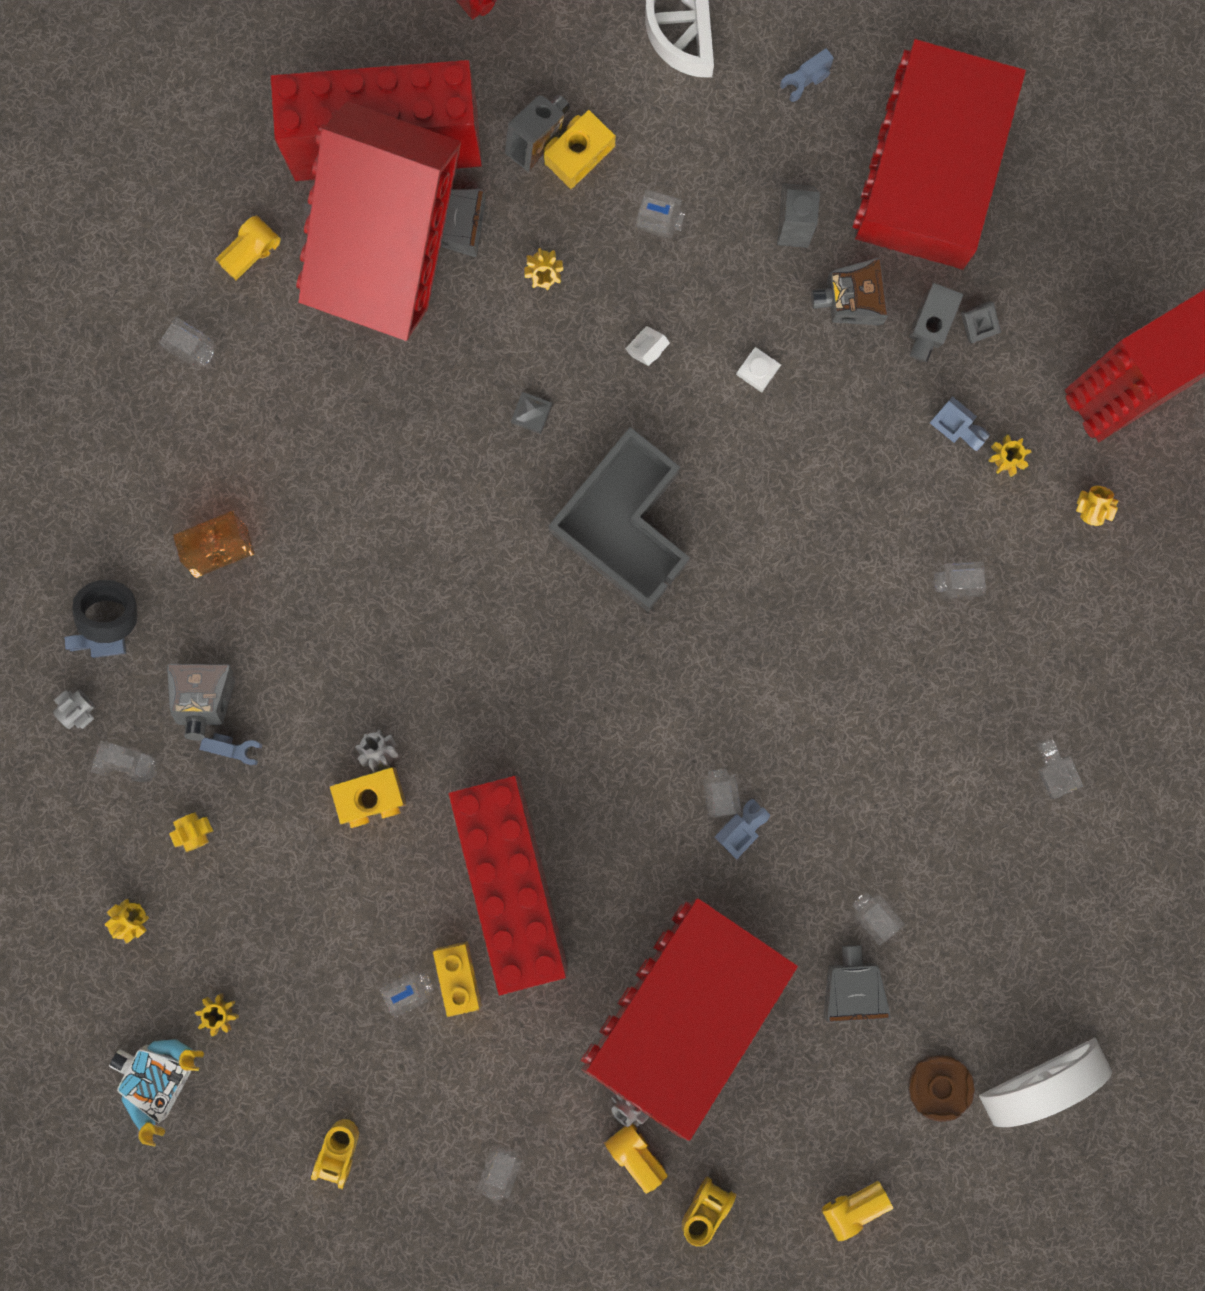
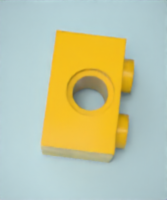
[544,110,616,189]
[329,767,407,828]
[433,941,482,1017]

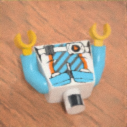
[109,1039,204,1147]

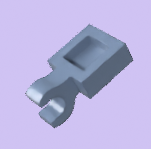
[780,48,834,102]
[930,396,990,451]
[64,635,126,658]
[199,733,262,765]
[715,799,770,859]

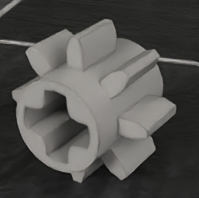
[53,690,95,729]
[355,730,398,773]
[611,1094,649,1127]

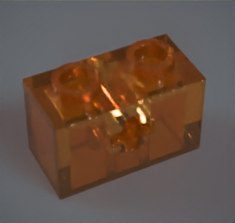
[173,510,255,578]

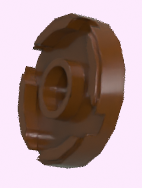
[908,1054,975,1122]

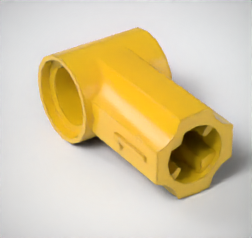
[215,215,281,280]
[604,1123,668,1194]
[821,1181,893,1241]

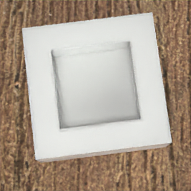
[625,326,670,366]
[736,347,781,392]

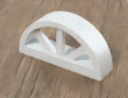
[645,0,714,77]
[979,1038,1112,1127]

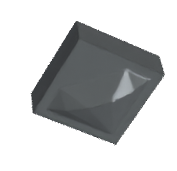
[961,301,1001,343]
[511,392,552,434]

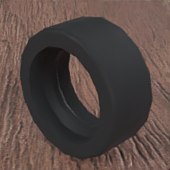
[72,580,137,643]

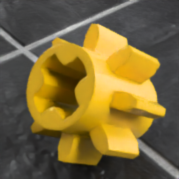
[524,248,564,290]
[988,435,1031,477]
[1076,486,1118,526]
[169,812,213,852]
[105,899,149,943]
[195,993,239,1036]

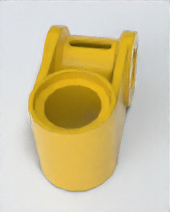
[311,1119,359,1189]
[682,1176,736,1247]

